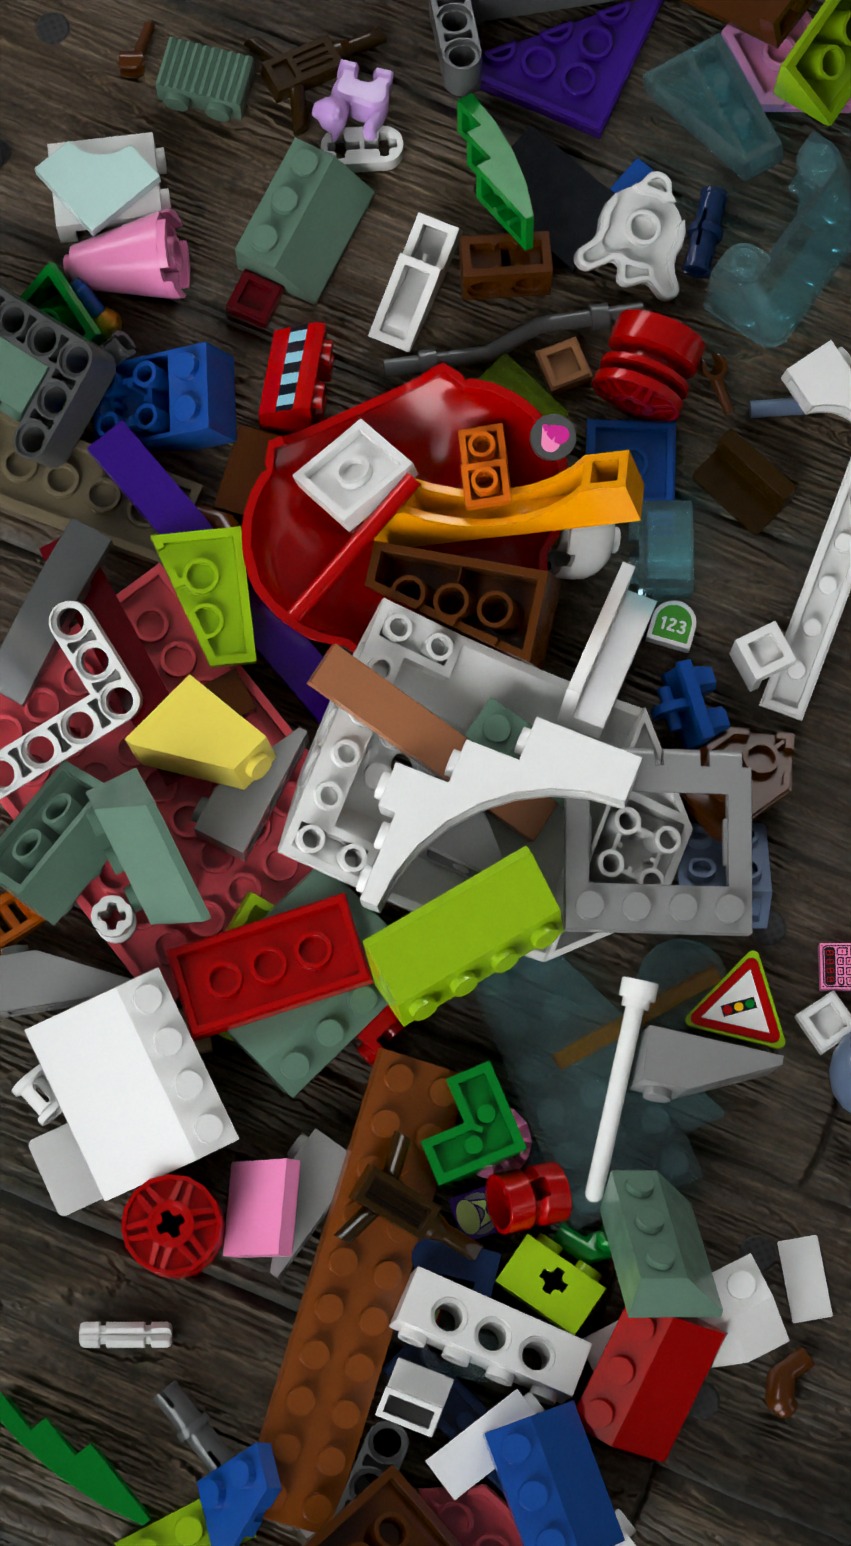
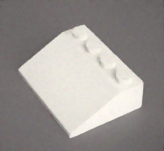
[24,967,239,1201]

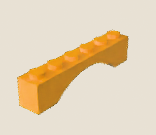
[363,450,645,547]

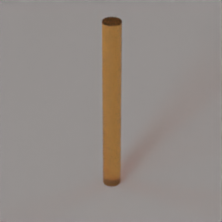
[552,965,721,1071]

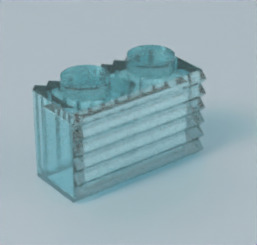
[628,500,694,598]

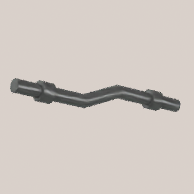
[383,302,644,377]

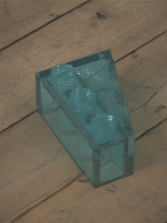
[642,33,784,181]

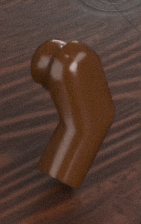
[765,1346,815,1418]

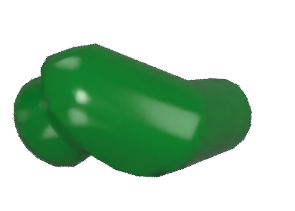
[553,1224,612,1265]

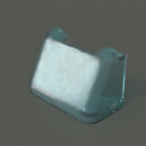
[703,130,851,347]

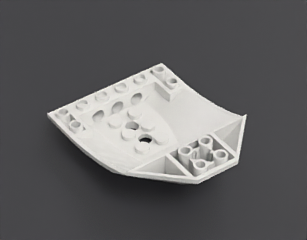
[277,598,693,962]

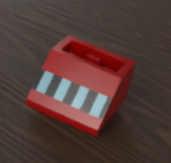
[258,322,335,434]

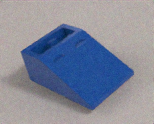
[93,342,237,452]

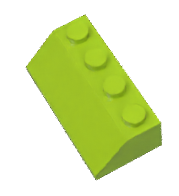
[363,846,564,1027]

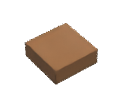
[534,336,593,396]

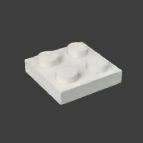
[292,419,418,532]

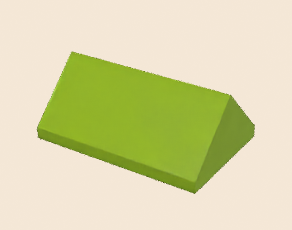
[773,0,851,126]

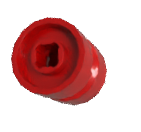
[485,1161,572,1235]

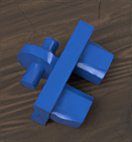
[650,659,730,750]

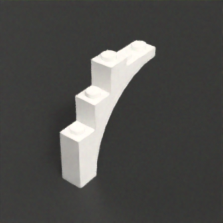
[356,717,643,913]

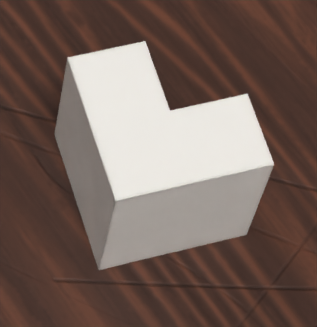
[375,1357,455,1438]

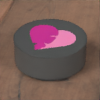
[529,414,576,461]

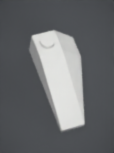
[583,1253,789,1372]

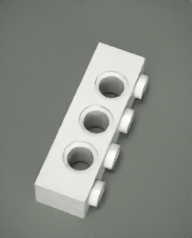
[388,1266,592,1406]

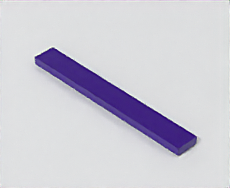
[87,420,330,725]

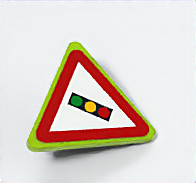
[685,951,786,1050]

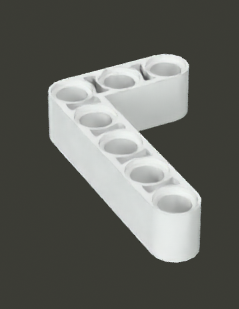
[0,601,143,800]

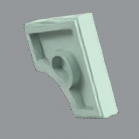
[34,141,161,237]

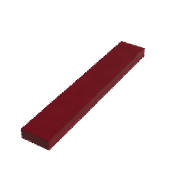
[39,538,186,786]

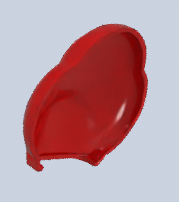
[242,362,568,656]

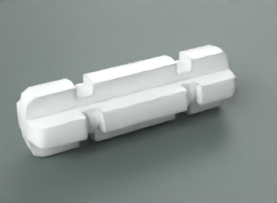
[79,1322,173,1348]

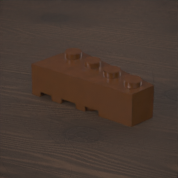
[365,541,562,671]

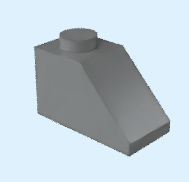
[418,812,503,879]

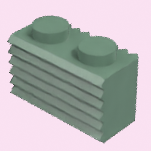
[155,37,255,122]

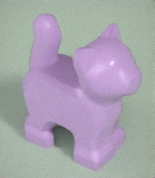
[312,59,394,142]

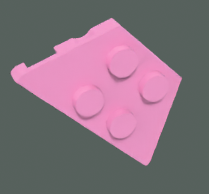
[720,11,851,113]

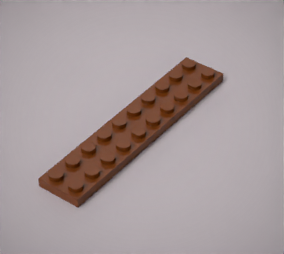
[258,1048,459,1533]

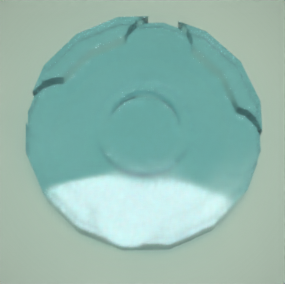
[636,939,727,1031]

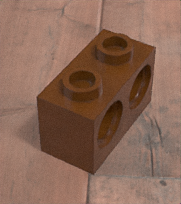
[459,231,553,301]

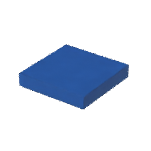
[585,419,676,512]

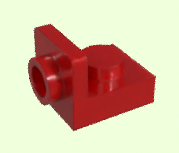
[356,1005,408,1067]

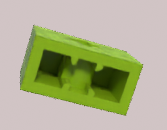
[494,1233,606,1336]

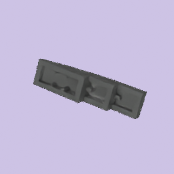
[0,517,113,707]

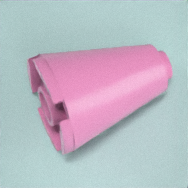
[63,209,190,299]

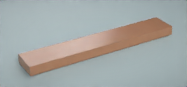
[306,644,558,842]

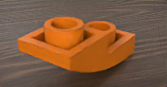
[458,423,512,511]

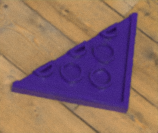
[479,0,665,139]

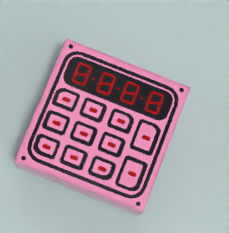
[818,943,851,991]

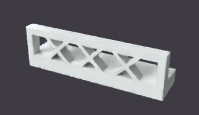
[556,562,657,739]

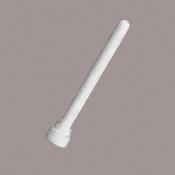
[585,977,659,1202]

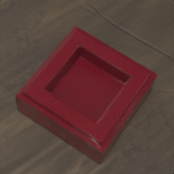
[226,269,285,329]

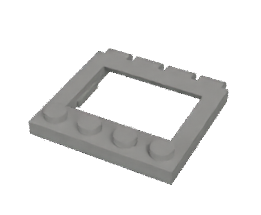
[563,747,752,936]

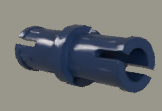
[682,186,729,279]

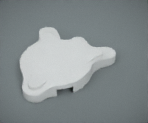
[573,171,686,302]

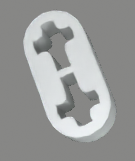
[321,125,404,173]

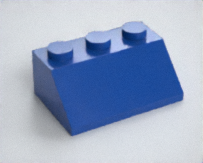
[483,1400,625,1546]

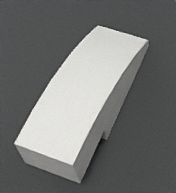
[368,212,463,353]

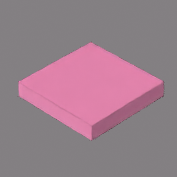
[223,1158,301,1258]

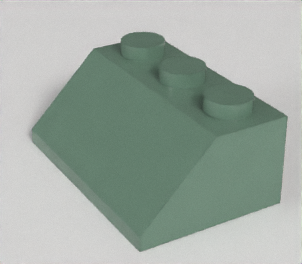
[235,137,375,306]
[0,760,112,926]
[84,768,211,925]
[599,1170,723,1318]

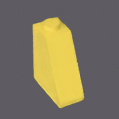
[125,674,277,790]

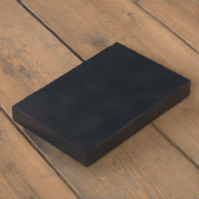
[473,125,614,274]

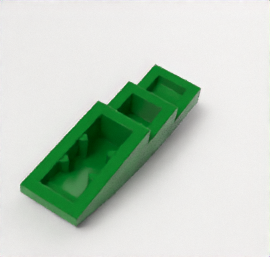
[457,93,534,251]
[0,1392,154,1526]

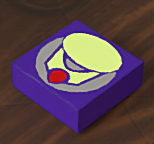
[448,1186,498,1241]

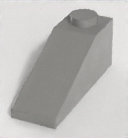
[191,727,309,862]
[0,945,130,1018]
[629,1025,784,1103]
[270,1128,347,1280]

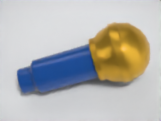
[70,278,122,339]

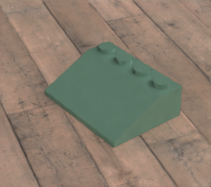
[225,869,388,1098]

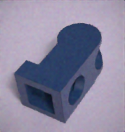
[412,1238,502,1298]

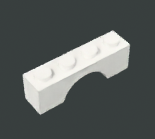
[781,340,851,422]

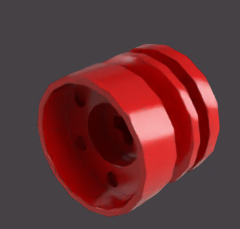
[592,309,706,422]
[121,1174,226,1279]

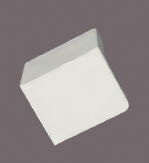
[729,621,797,692]

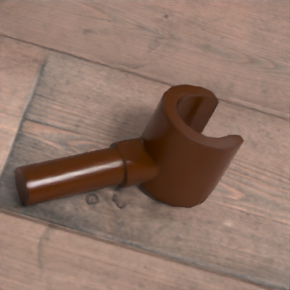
[119,21,155,78]
[696,352,735,415]

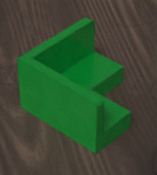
[420,1061,527,1189]

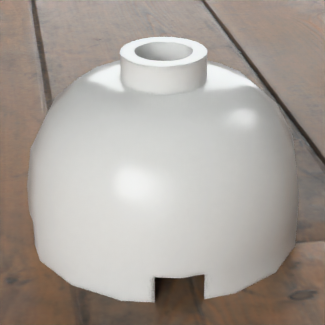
[547,524,621,579]

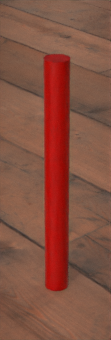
[287,472,421,623]

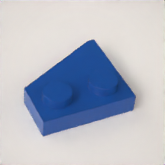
[197,1442,282,1546]

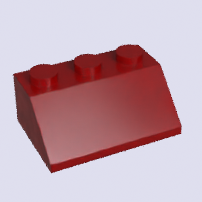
[576,1307,728,1462]

